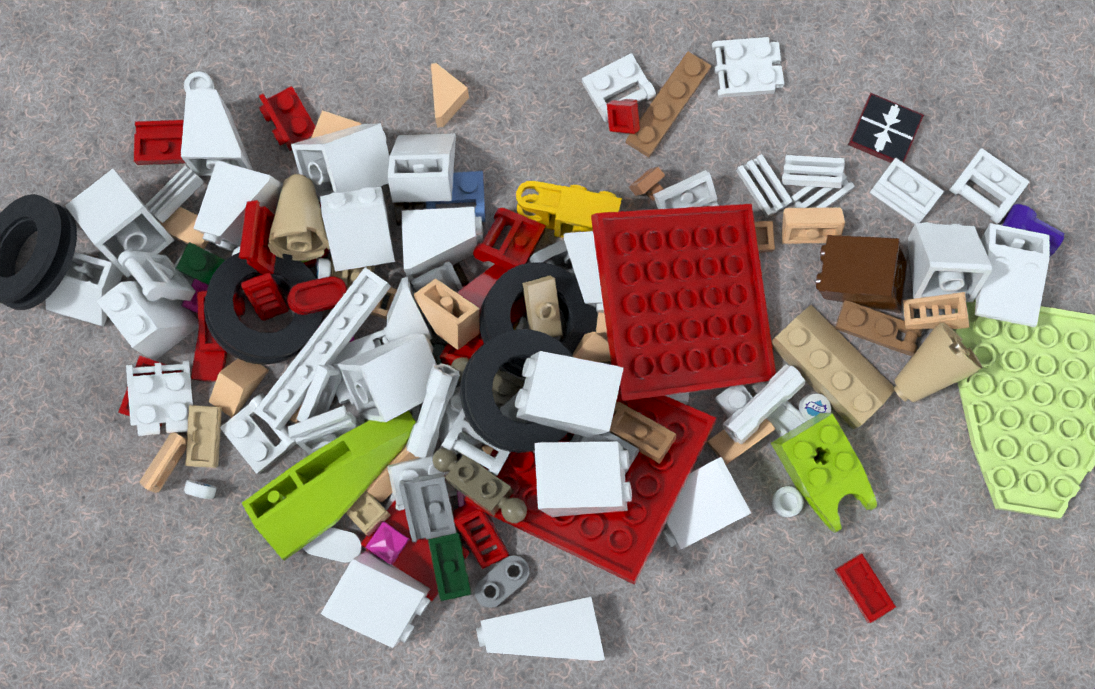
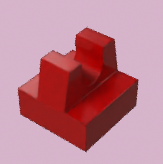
[606,99,640,134]

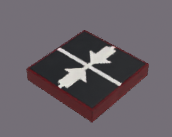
[848,93,924,163]

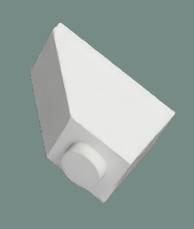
[384,276,432,342]

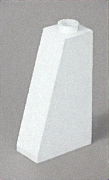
[476,597,605,661]

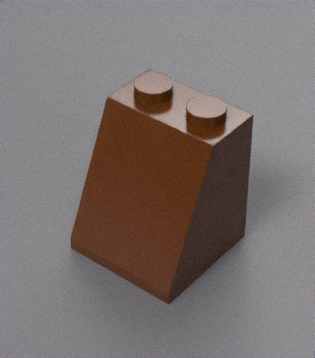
[816,235,908,313]

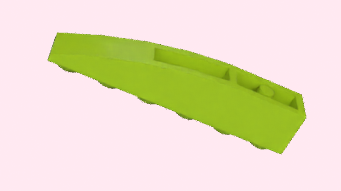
[242,410,416,561]

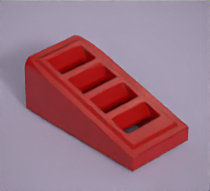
[241,273,289,321]
[453,504,509,569]

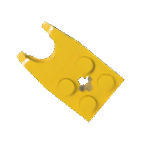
[516,181,622,238]

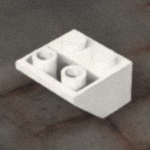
[46,252,123,327]

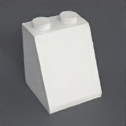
[181,86,253,176]
[291,123,390,202]
[193,161,283,251]
[65,169,174,278]
[320,187,395,272]
[402,207,484,281]
[908,222,992,302]
[564,231,604,313]
[96,281,199,361]
[337,334,437,422]
[515,351,623,437]
[535,441,632,517]
[662,457,751,551]
[321,550,430,648]

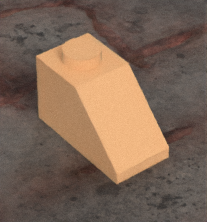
[414,279,480,350]

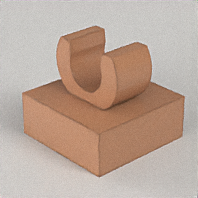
[629,167,665,201]

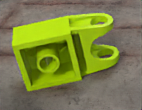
[771,412,877,533]

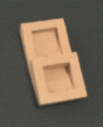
[159,207,209,249]

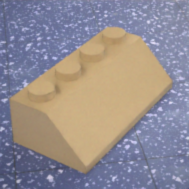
[772,305,895,429]

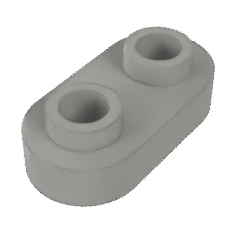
[527,240,571,265]
[475,556,529,608]

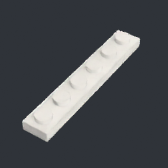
[254,267,391,431]

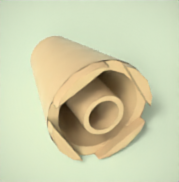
[268,174,330,261]
[894,323,982,402]

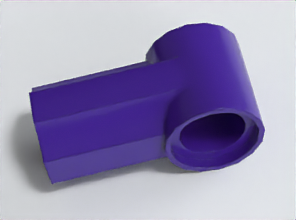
[1002,204,1065,257]

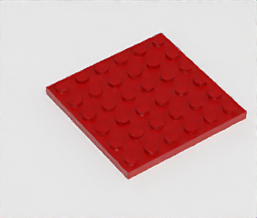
[591,204,776,402]
[464,395,716,585]

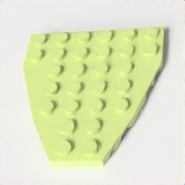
[953,298,1095,519]

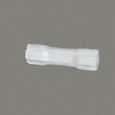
[406,363,460,458]
[722,364,805,445]

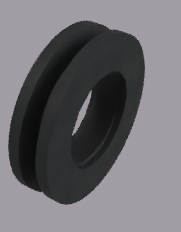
[0,194,77,310]
[204,252,323,365]
[479,262,598,379]
[460,329,573,453]

